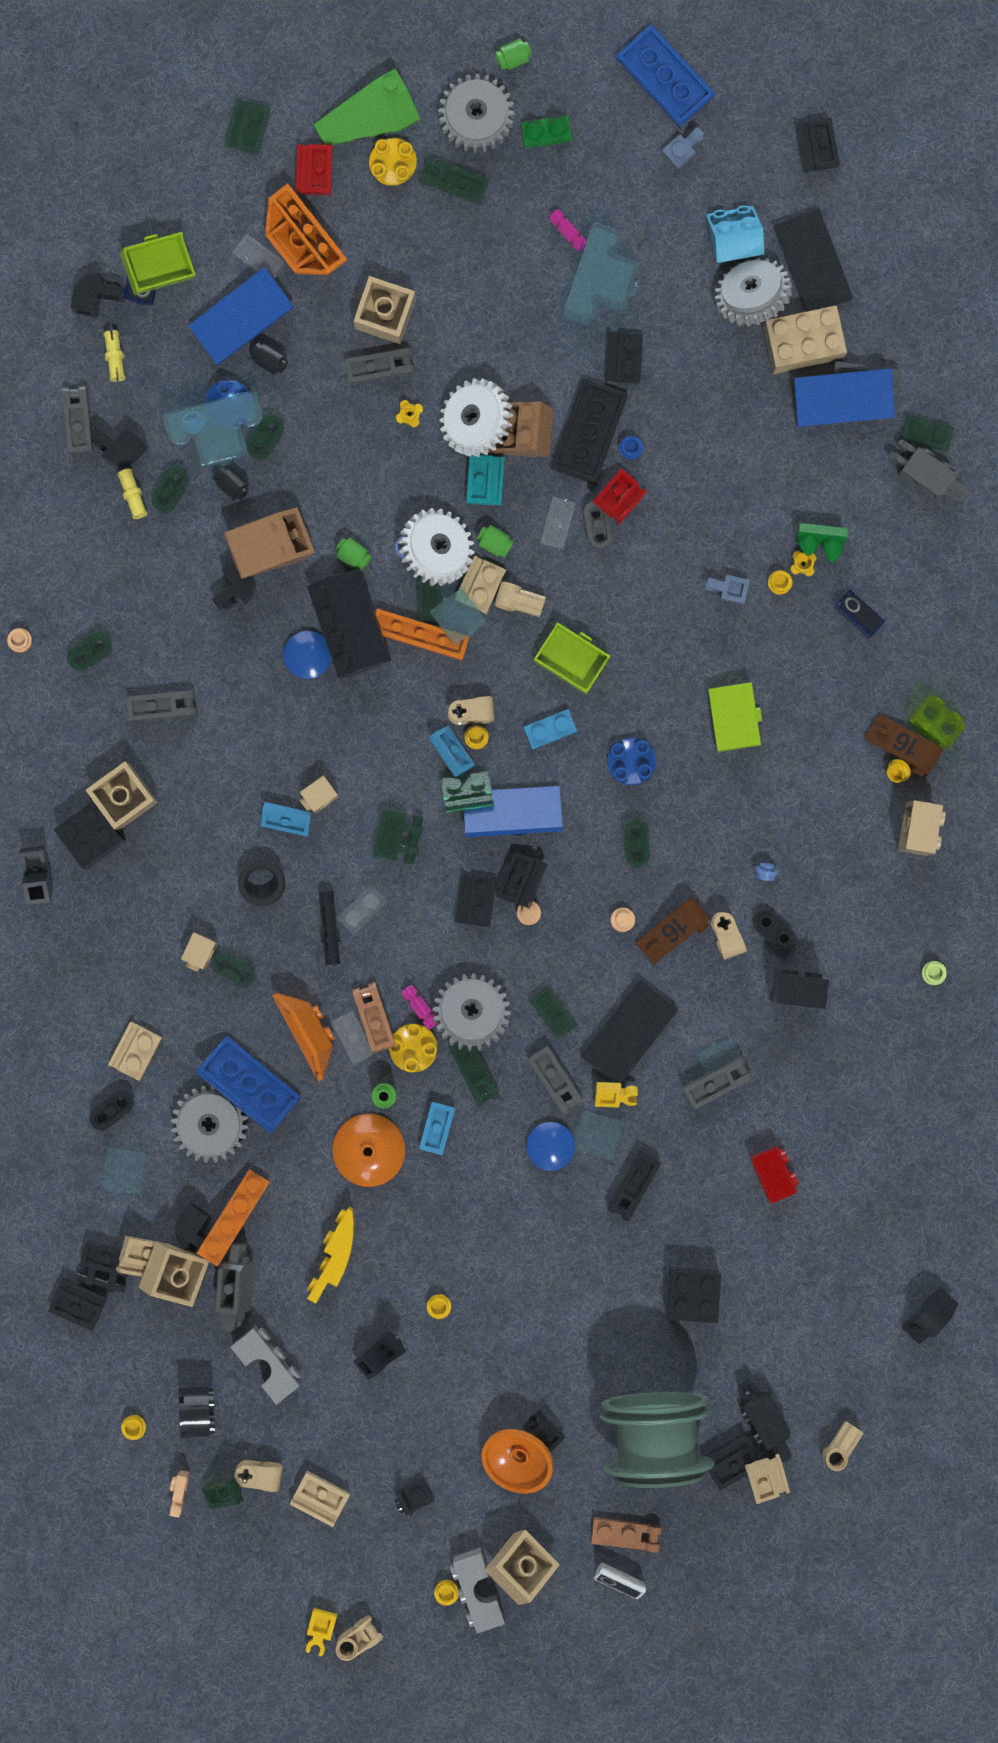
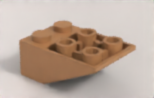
[480,402,554,457]
[224,507,315,579]

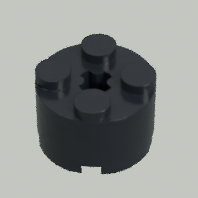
[179,1386,215,1439]

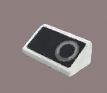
[594,1562,646,1599]

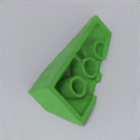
[314,69,420,145]

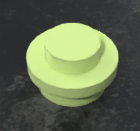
[922,961,946,985]

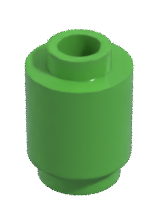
[494,39,532,71]
[477,525,514,558]
[335,538,372,572]
[372,1083,397,1109]

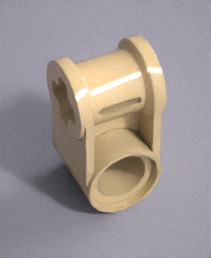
[448,696,495,725]
[711,912,747,960]
[234,1460,283,1492]
[336,1615,384,1661]

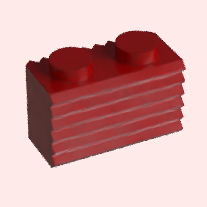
[749,1146,799,1204]

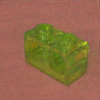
[907,695,967,750]

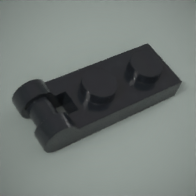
[607,1150,661,1222]

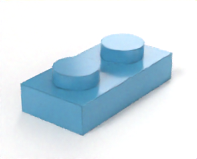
[523,709,577,750]
[428,725,475,778]
[261,802,312,837]
[419,1101,455,1155]

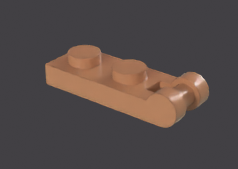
[352,982,396,1054]
[591,1517,662,1552]

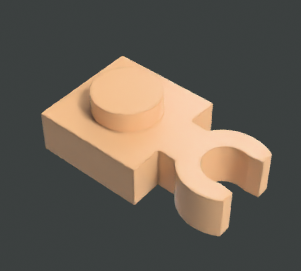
[169,1470,190,1518]

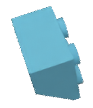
[706,206,764,263]

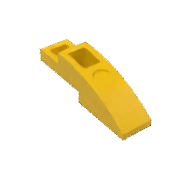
[307,1206,355,1304]

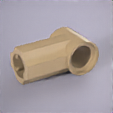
[494,582,546,618]
[822,1421,863,1471]

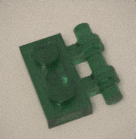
[373,809,424,865]

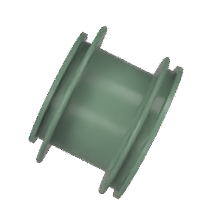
[600,1392,715,1488]

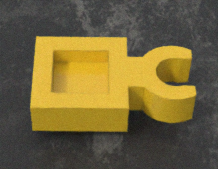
[595,1082,638,1108]
[306,1608,337,1656]

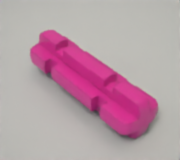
[549,209,587,252]
[401,985,438,1029]

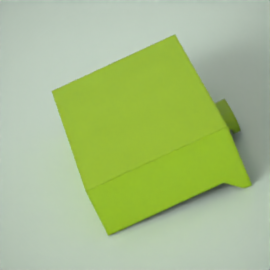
[119,232,196,295]
[534,622,610,695]
[708,682,762,752]

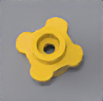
[396,400,423,427]
[790,551,816,577]

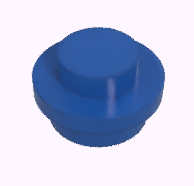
[619,436,643,460]

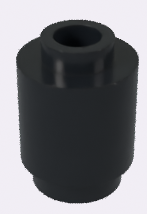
[250,342,288,375]
[213,465,249,501]

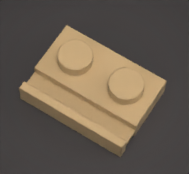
[455,555,506,615]
[108,1021,163,1081]
[116,1236,171,1277]
[745,1454,790,1504]
[290,1471,350,1527]

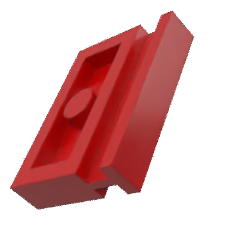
[296,144,333,196]
[592,468,648,525]

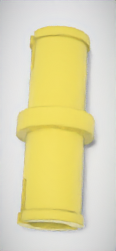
[103,330,126,382]
[117,469,148,519]

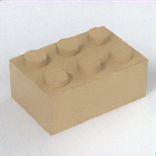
[763,306,847,374]

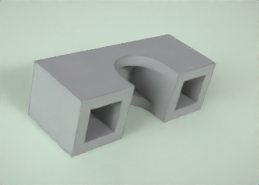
[231,1325,301,1405]
[450,1547,505,1634]

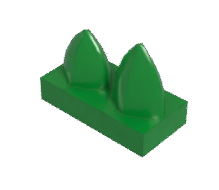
[521,115,572,149]
[795,523,848,563]

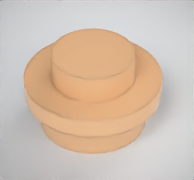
[7,628,32,653]
[517,902,541,925]
[611,908,635,932]

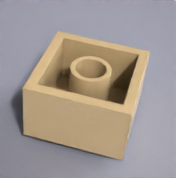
[353,276,416,345]
[86,761,158,831]
[898,800,946,856]
[139,1241,209,1307]
[485,1530,560,1605]

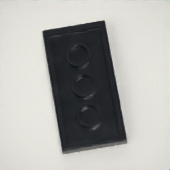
[773,209,853,312]
[551,378,628,485]
[580,980,678,1083]

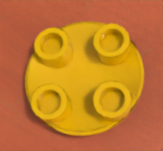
[369,138,417,186]
[389,1024,438,1073]

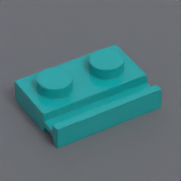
[466,455,505,506]

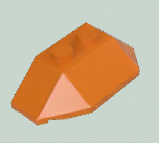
[265,184,347,275]
[272,993,335,1081]

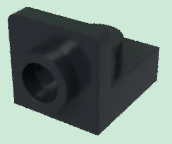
[523,1410,566,1452]
[395,1478,434,1518]

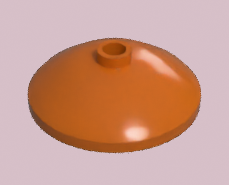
[332,1114,405,1187]
[481,1429,554,1494]

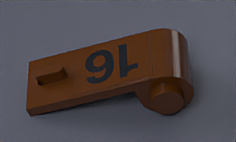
[864,714,944,778]
[635,896,711,965]

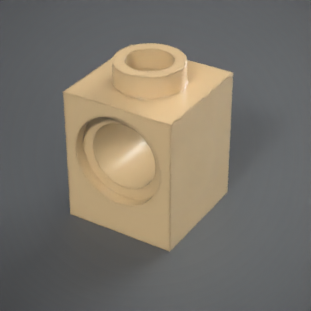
[300,775,339,814]
[181,933,218,972]

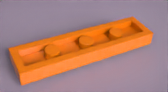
[376,609,470,661]
[196,1169,270,1266]

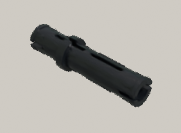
[319,891,341,965]

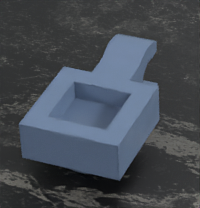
[662,127,704,170]
[704,575,750,605]

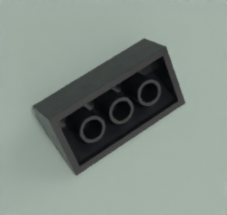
[307,569,392,678]

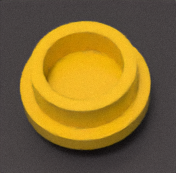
[768,570,792,595]
[464,725,489,749]
[887,759,911,783]
[427,1294,451,1319]
[121,1415,146,1440]
[434,1580,459,1606]

